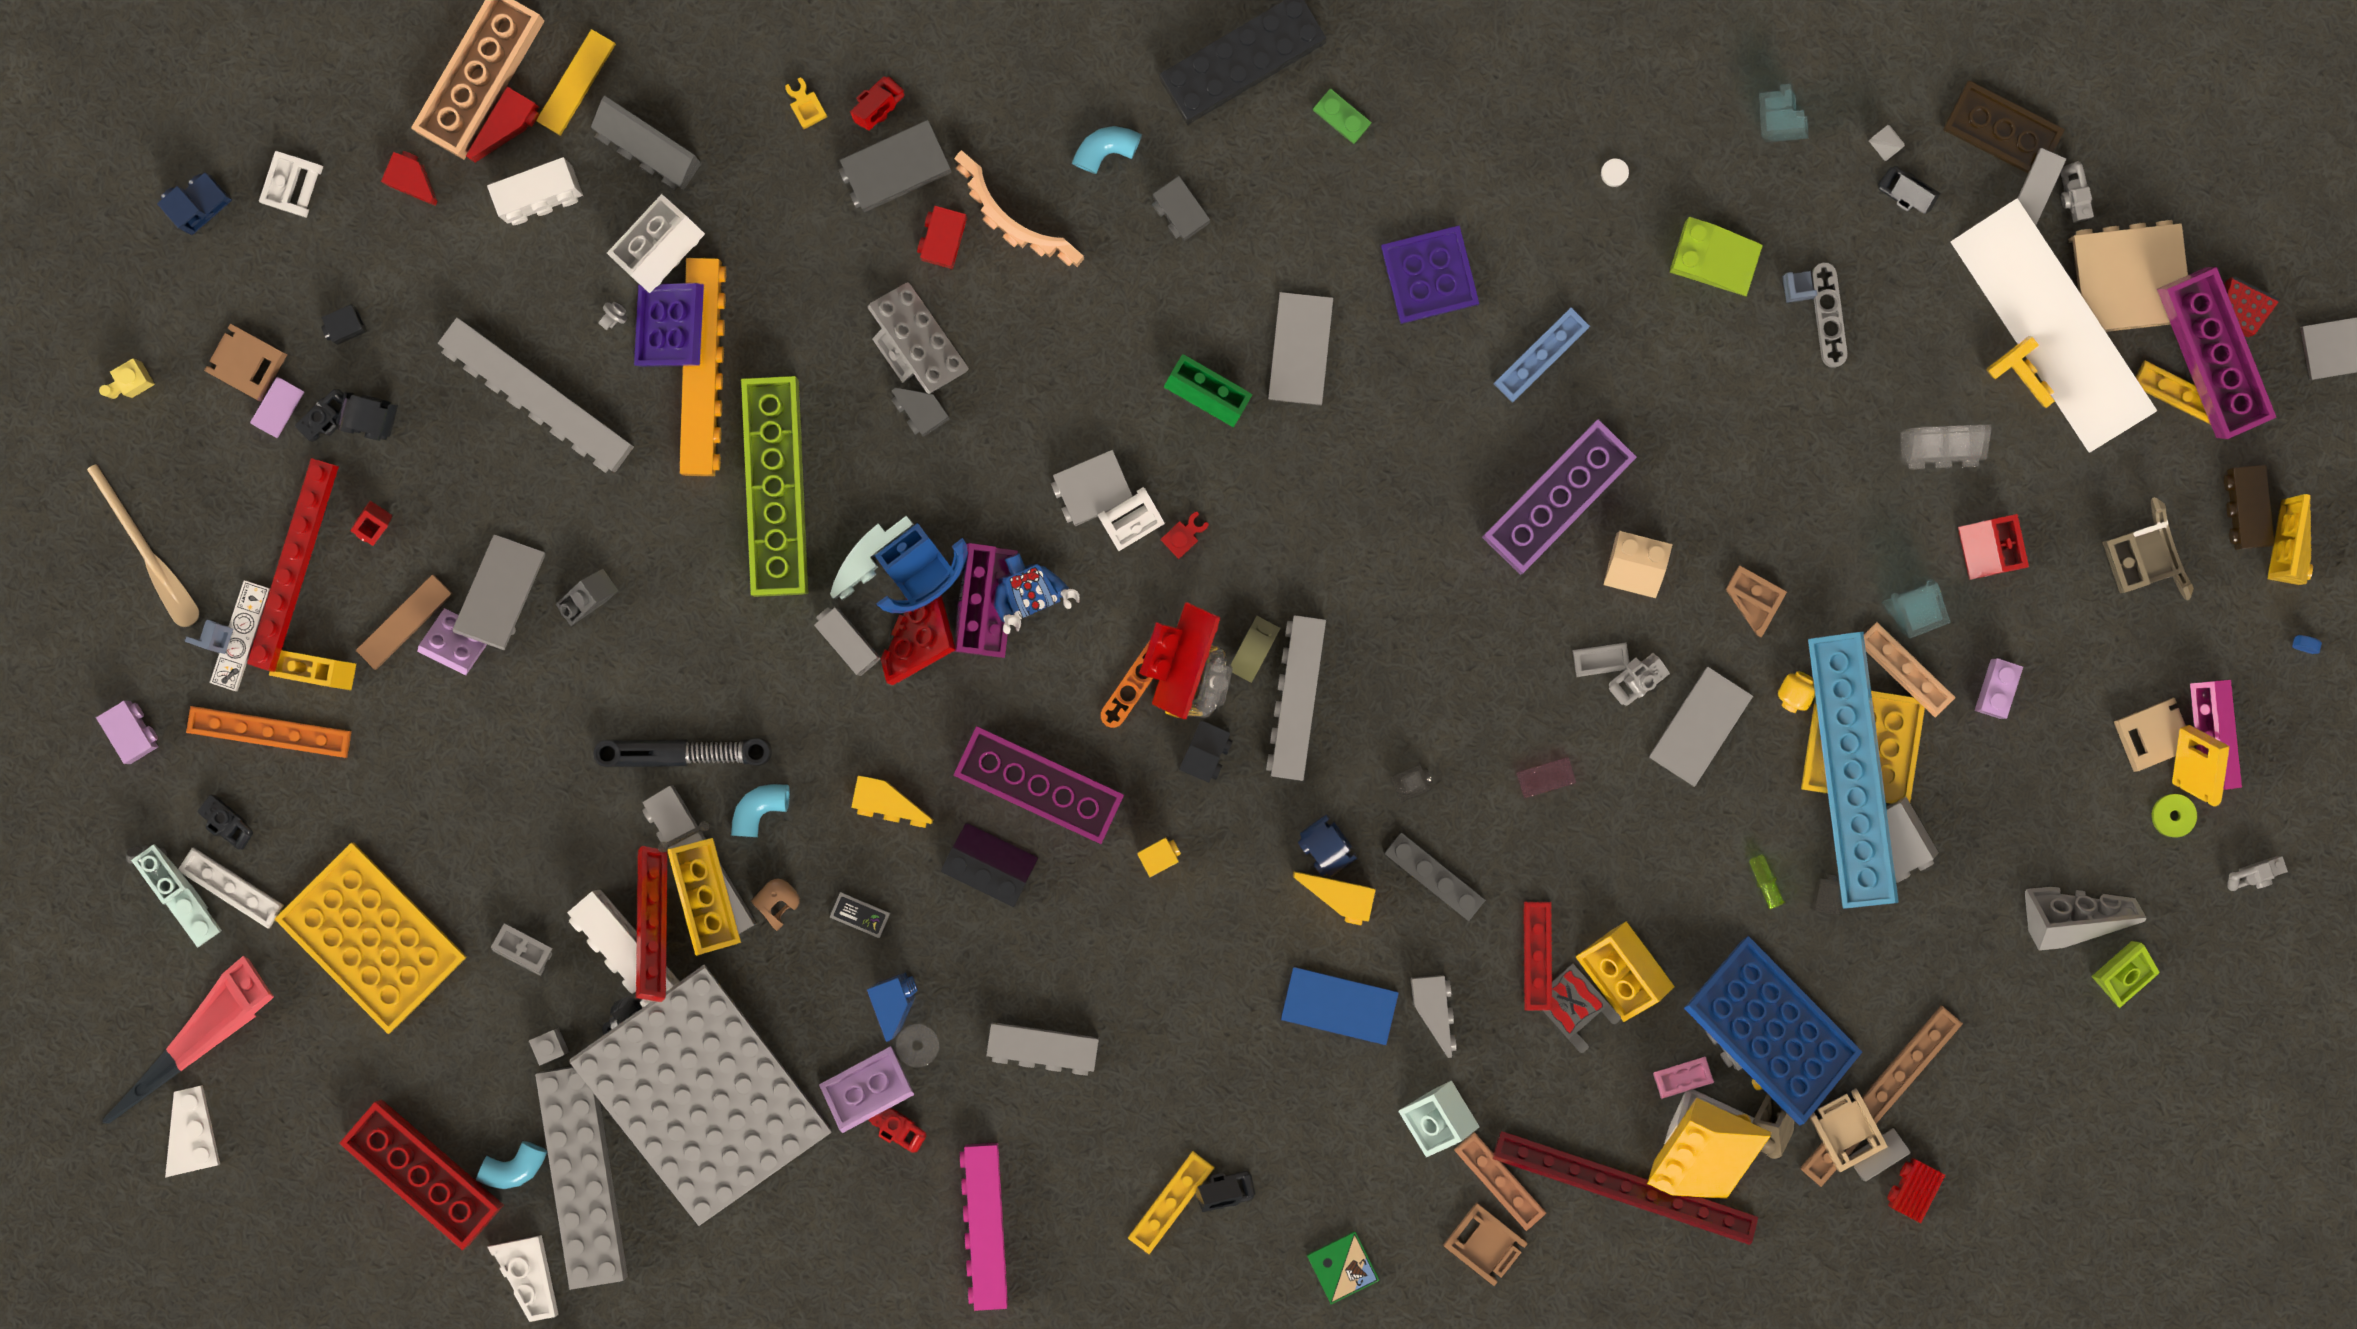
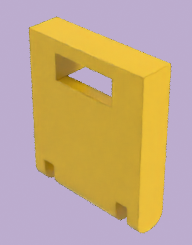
[2172,725,2230,806]

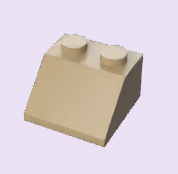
[1603,531,1673,598]

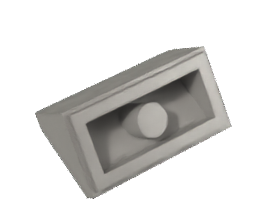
[1848,1128,1911,1181]

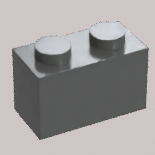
[1152,176,1210,242]

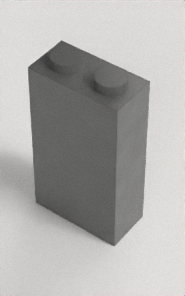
[838,120,952,213]

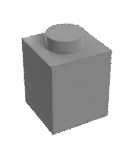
[529,1028,569,1066]

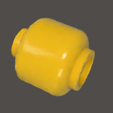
[1777,671,1815,713]

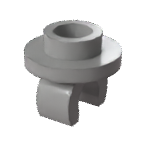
[599,302,628,330]

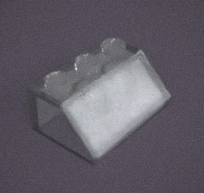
[1899,424,1991,470]

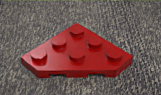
[880,595,956,685]

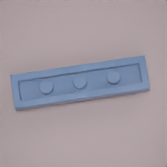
[1494,308,1590,403]

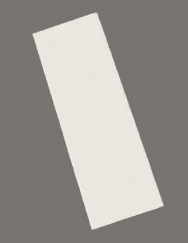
[1951,198,2157,453]

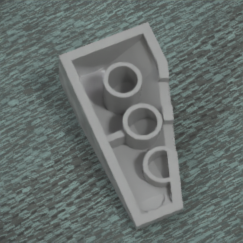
[2025,887,2146,951]

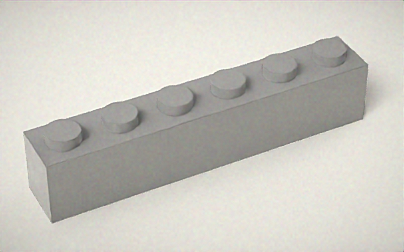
[1266,616,1326,781]
[642,785,757,934]

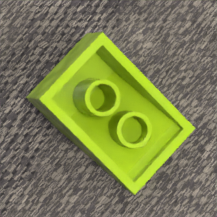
[1670,217,1763,296]

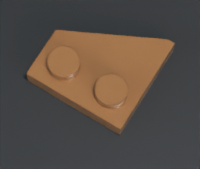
[1725,566,1787,637]

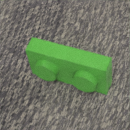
[1313,89,1372,144]

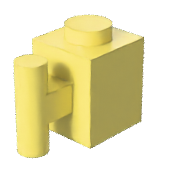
[99,358,155,399]

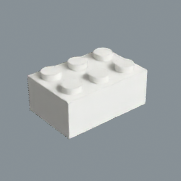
[487,157,583,225]
[607,194,705,293]

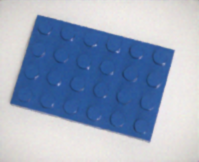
[1684,936,1862,1126]

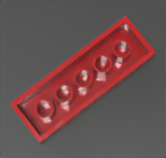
[339,1099,504,1250]

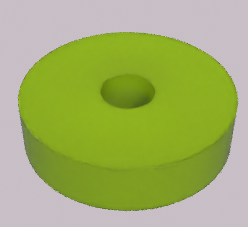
[2152,794,2197,837]

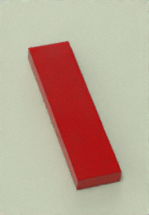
[1524,902,1552,1010]

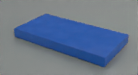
[1281,967,1399,1045]

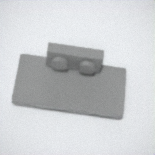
[868,282,969,394]

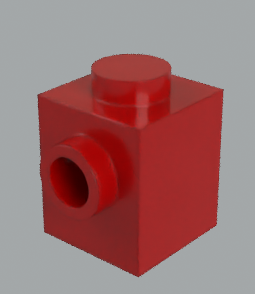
[350,501,393,546]

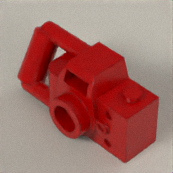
[850,76,905,130]
[868,1107,926,1153]

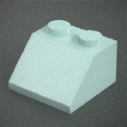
[1399,1081,1479,1157]

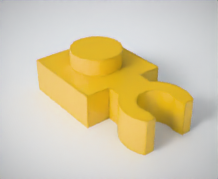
[785,77,827,129]

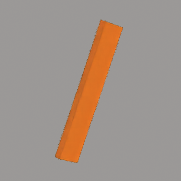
[186,706,352,758]

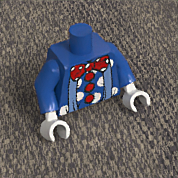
[993,553,1079,634]

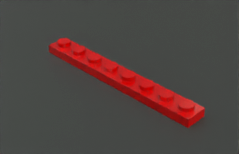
[247,458,339,672]

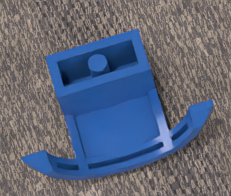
[875,523,968,613]

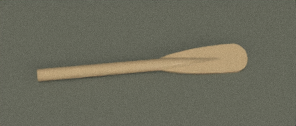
[87,464,199,627]

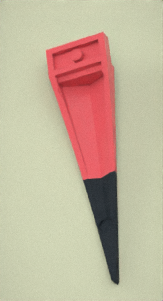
[103,956,274,1124]

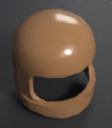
[751,879,800,931]

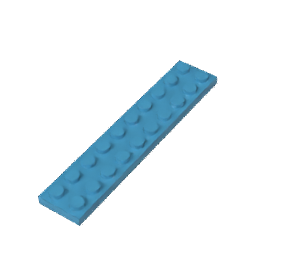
[1808,632,1899,909]

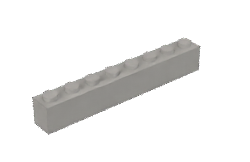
[438,318,634,473]

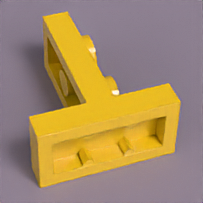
[1986,336,2055,408]

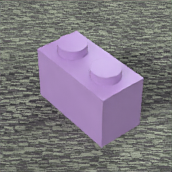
[1975,659,2023,719]
[96,701,158,764]

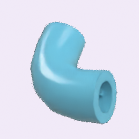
[1072,126,1142,174]
[731,784,790,837]
[476,1141,547,1189]

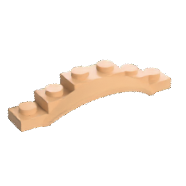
[954,150,1084,267]

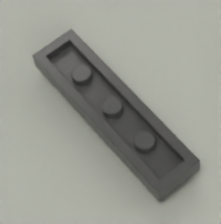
[1384,833,1486,921]

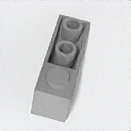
[1411,975,1456,1058]

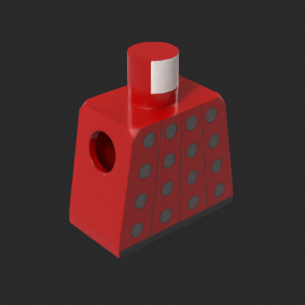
[2224,276,2280,337]

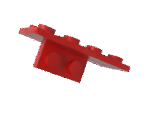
[1140,603,1220,719]

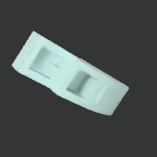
[830,516,914,600]
[131,844,222,948]

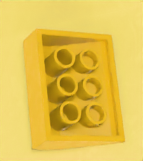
[1647,1098,1772,1199]

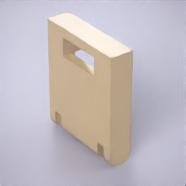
[2114,698,2194,772]
[1809,1089,1888,1172]

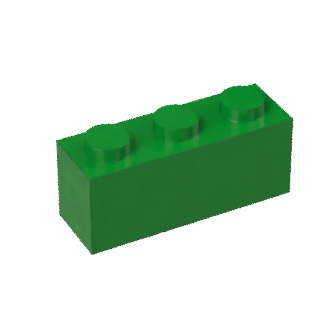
[1164,354,1253,427]

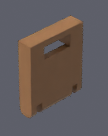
[204,324,287,401]
[1443,1202,1528,1286]

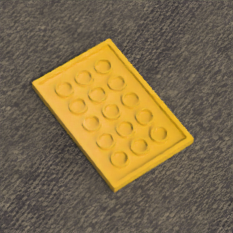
[275,842,467,1034]

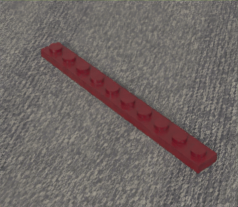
[1492,1131,1758,1245]

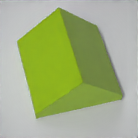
[2091,941,2160,1008]

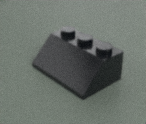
[941,823,1038,907]

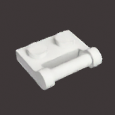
[259,151,323,218]
[1097,487,1165,551]

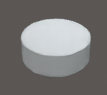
[1601,159,1629,187]

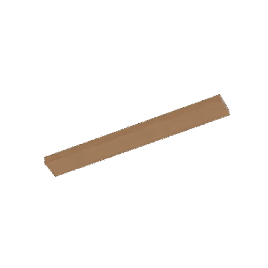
[1800,1006,1963,1187]

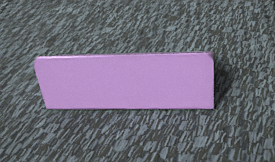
[250,377,304,438]

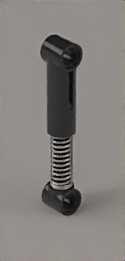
[593,738,772,767]

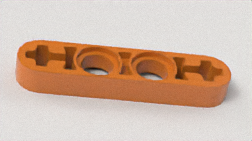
[1101,641,1153,728]

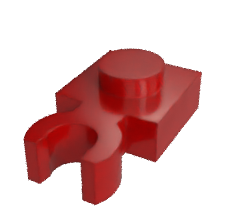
[1160,512,1209,559]

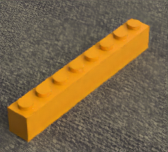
[680,258,726,476]

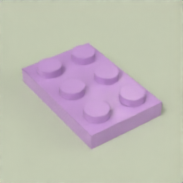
[819,1046,914,1133]

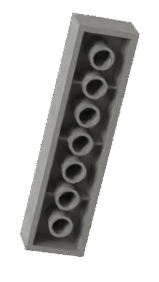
[535,1066,628,1290]

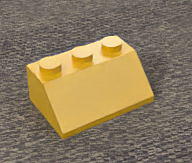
[1576,922,1675,1022]

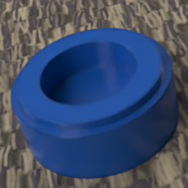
[2292,635,2322,654]

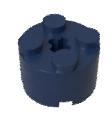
[1298,814,1358,877]

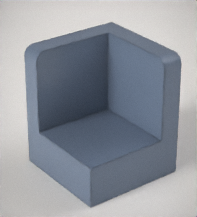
[1782,271,1818,303]
[185,620,233,654]

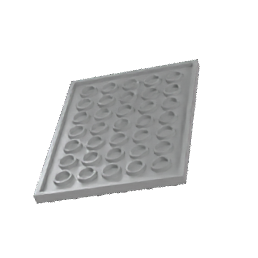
[570,964,831,1226]

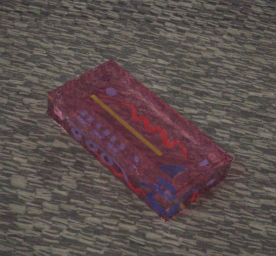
[1516,757,1576,798]

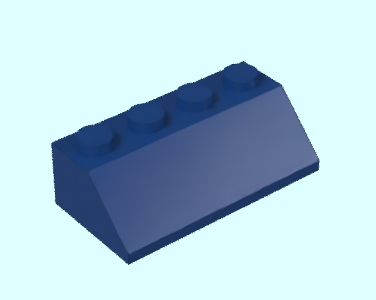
[867,972,918,1042]

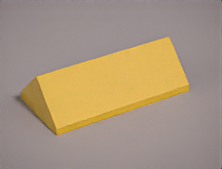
[667,838,741,955]

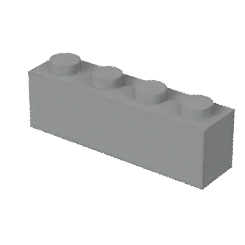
[986,1022,1099,1075]

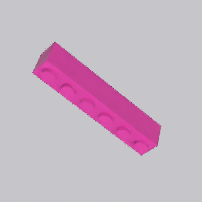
[960,1143,1008,1311]

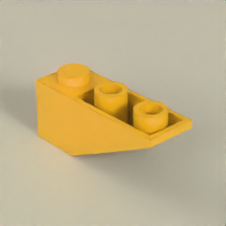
[851,776,934,828]

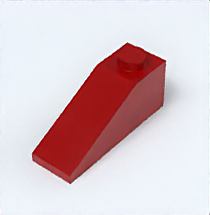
[466,87,539,162]

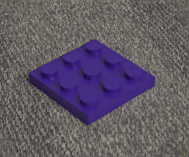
[1381,225,1479,324]
[634,283,704,367]

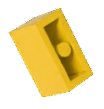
[1137,837,1181,877]

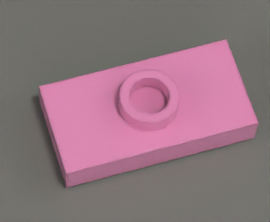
[1653,1057,1714,1099]

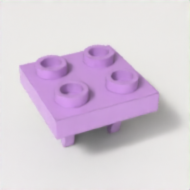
[417,608,487,675]

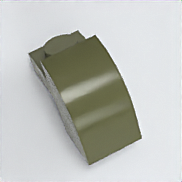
[1228,616,1281,683]

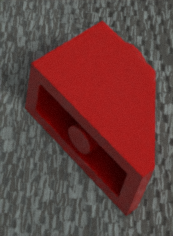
[381,151,437,206]

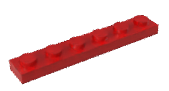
[636,846,667,1002]

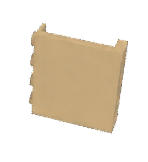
[2069,220,2188,332]

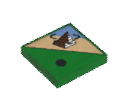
[1307,1231,1379,1304]

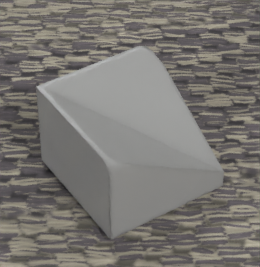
[1868,125,1905,161]

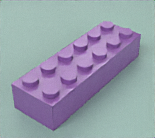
[1482,420,1636,575]

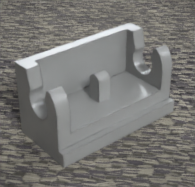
[491,924,552,976]

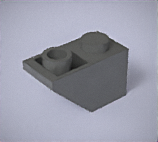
[891,388,950,437]
[556,569,618,626]

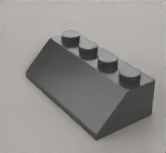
[591,96,701,190]

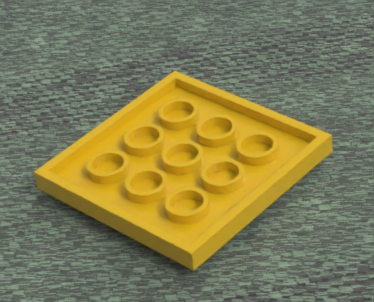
[1801,691,1925,804]

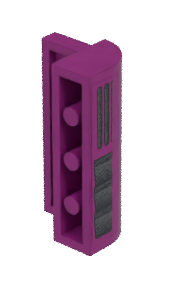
[953,543,1018,658]

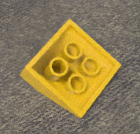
[2267,494,2313,585]

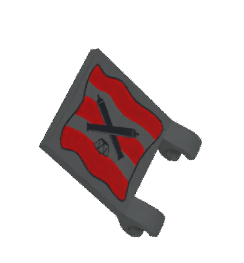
[1542,964,1621,1053]

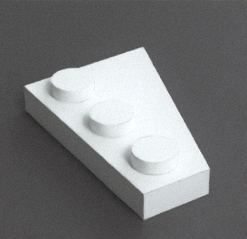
[165,1085,220,1177]
[488,1235,559,1322]

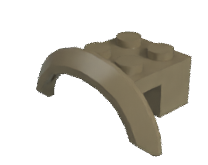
[2102,497,2194,600]

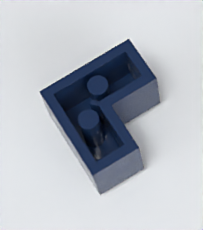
[157,173,232,235]

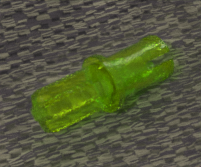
[1749,855,1785,909]

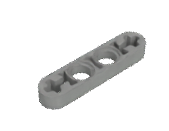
[1811,263,1847,368]

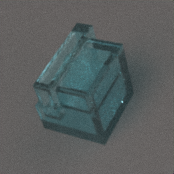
[1759,84,1809,142]
[1882,579,1951,639]

